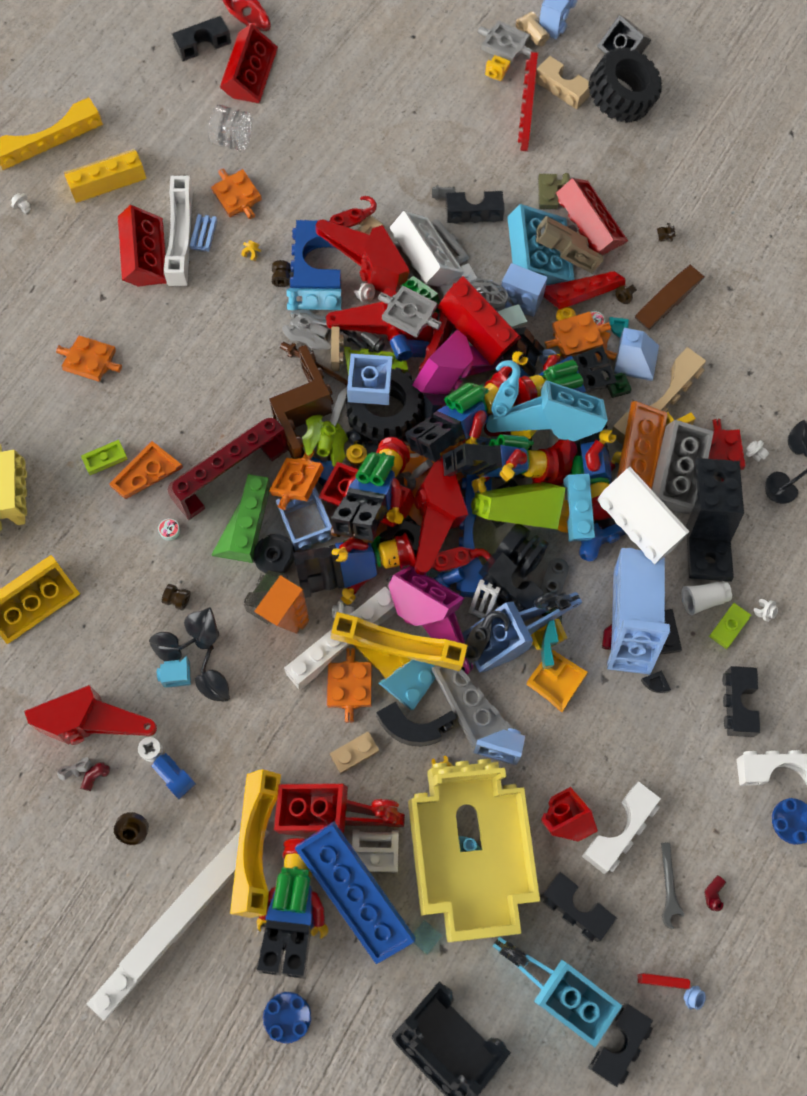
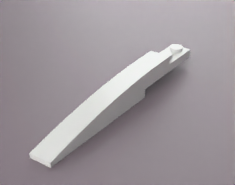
[87,830,269,1021]

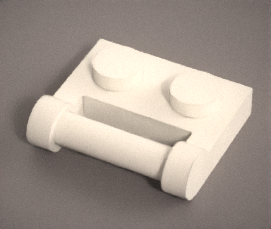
[352,829,399,873]

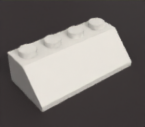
[390,211,464,286]
[597,467,689,564]

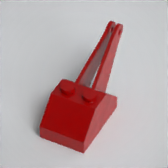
[326,287,438,344]
[24,685,157,745]

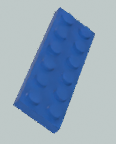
[295,822,416,964]

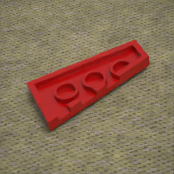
[543,271,626,310]

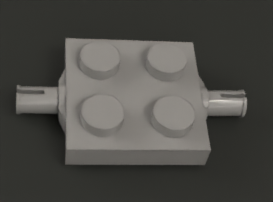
[478,21,534,64]
[378,285,442,337]

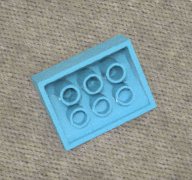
[508,204,575,285]

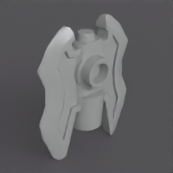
[283,309,331,349]

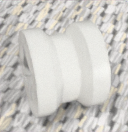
[138,737,163,763]

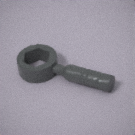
[396,459,433,491]

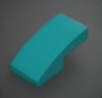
[541,620,559,669]

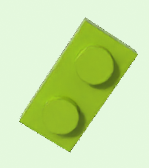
[81,440,128,476]

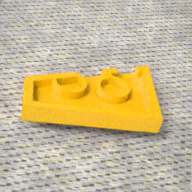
[354,645,411,679]

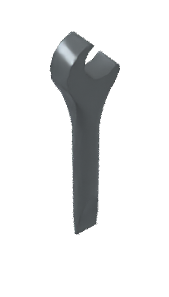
[661,842,684,929]

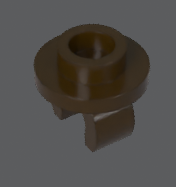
[657,222,676,242]
[615,284,637,304]

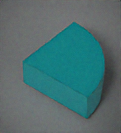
[608,317,629,338]

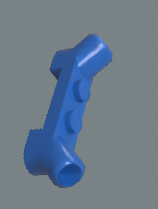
[579,523,628,561]

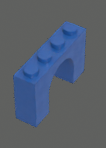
[290,220,341,289]

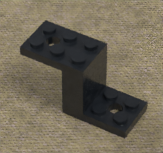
[686,458,744,582]

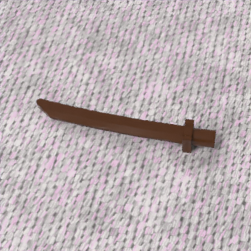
[280,342,348,386]

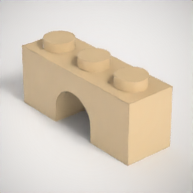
[535,56,590,109]

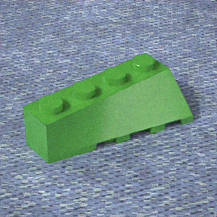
[211,474,271,563]

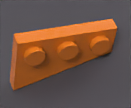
[109,441,183,499]

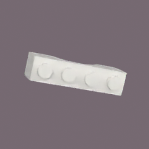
[737,750,807,786]
[582,781,661,874]

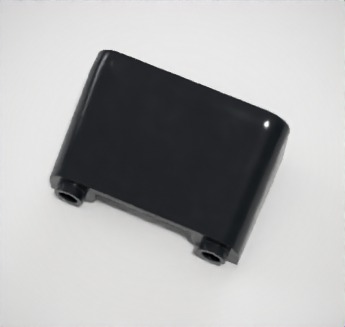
[392,981,511,1096]

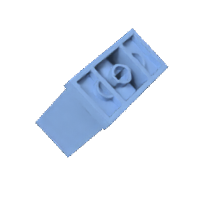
[607,548,670,675]

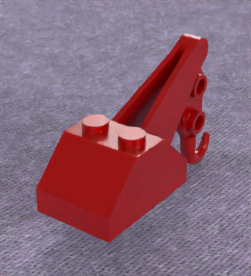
[316,196,410,293]
[414,457,491,575]
[274,783,405,838]

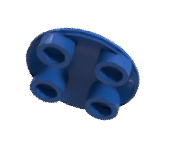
[772,798,807,845]
[263,992,311,1043]

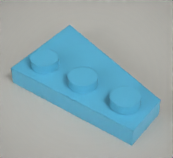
[378,659,436,710]

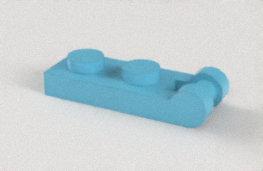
[286,288,342,311]

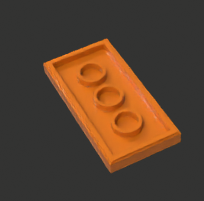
[617,401,668,490]

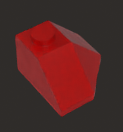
[541,787,598,842]

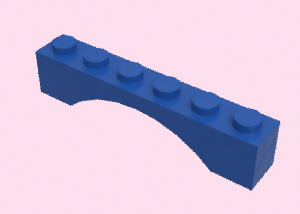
[456,473,492,598]

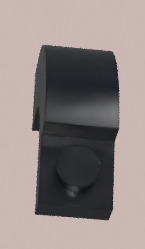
[376,701,457,747]

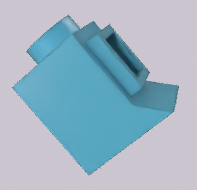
[157,656,191,688]

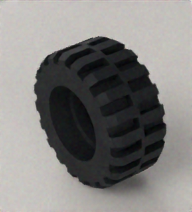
[589,47,662,123]
[346,367,423,445]

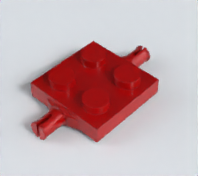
[708,418,745,481]

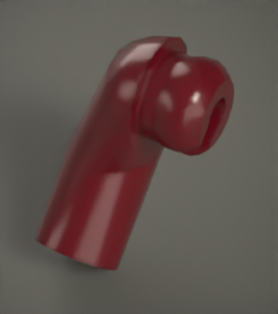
[602,624,612,650]
[80,762,110,792]
[704,875,726,912]

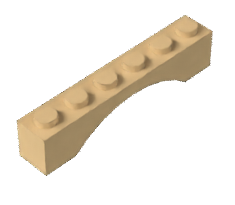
[611,347,706,445]

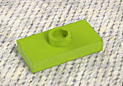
[709,603,751,649]

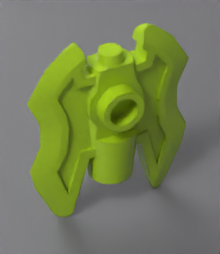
[302,415,348,467]

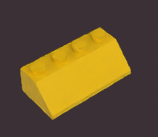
[63,149,146,203]
[0,554,80,644]

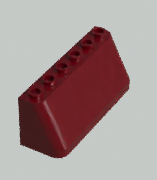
[168,418,288,520]

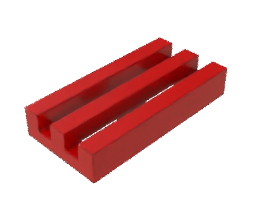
[637,973,690,989]

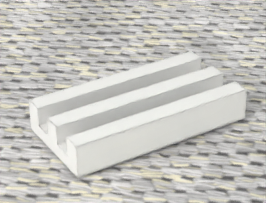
[468,580,501,619]

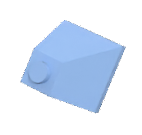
[614,328,659,381]
[474,728,525,765]

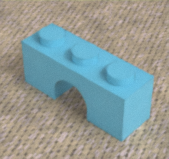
[563,474,595,542]

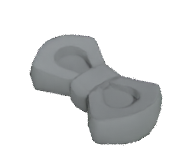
[57,757,92,780]

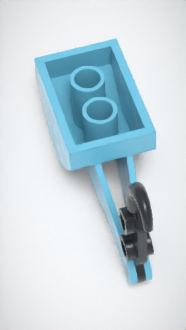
[493,936,622,1048]

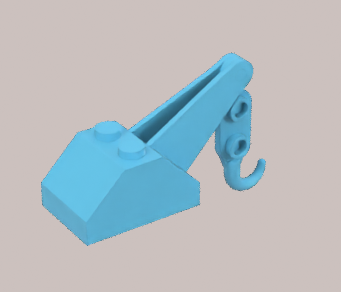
[486,360,608,441]

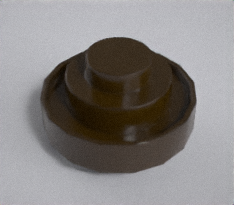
[114,812,149,845]

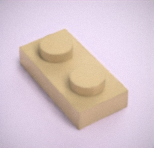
[331,327,344,371]
[329,732,379,774]

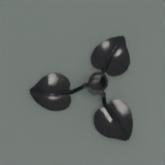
[765,420,807,504]
[149,607,231,702]

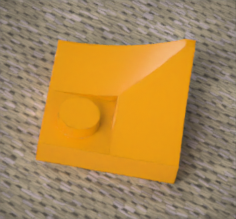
[526,649,588,713]

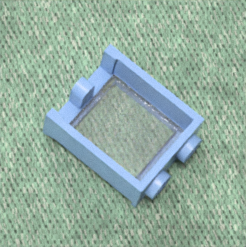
[276,487,333,551]

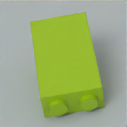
[471,482,566,530]

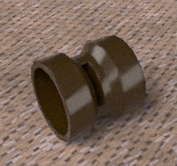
[271,260,291,287]
[162,583,191,611]

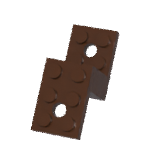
[269,345,334,459]

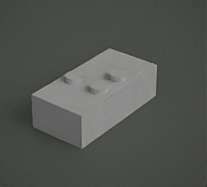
[652,420,714,514]

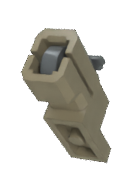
[536,216,604,274]

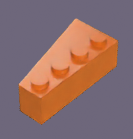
[254,575,309,634]

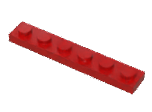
[518,52,538,152]

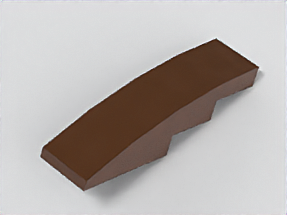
[634,264,705,330]

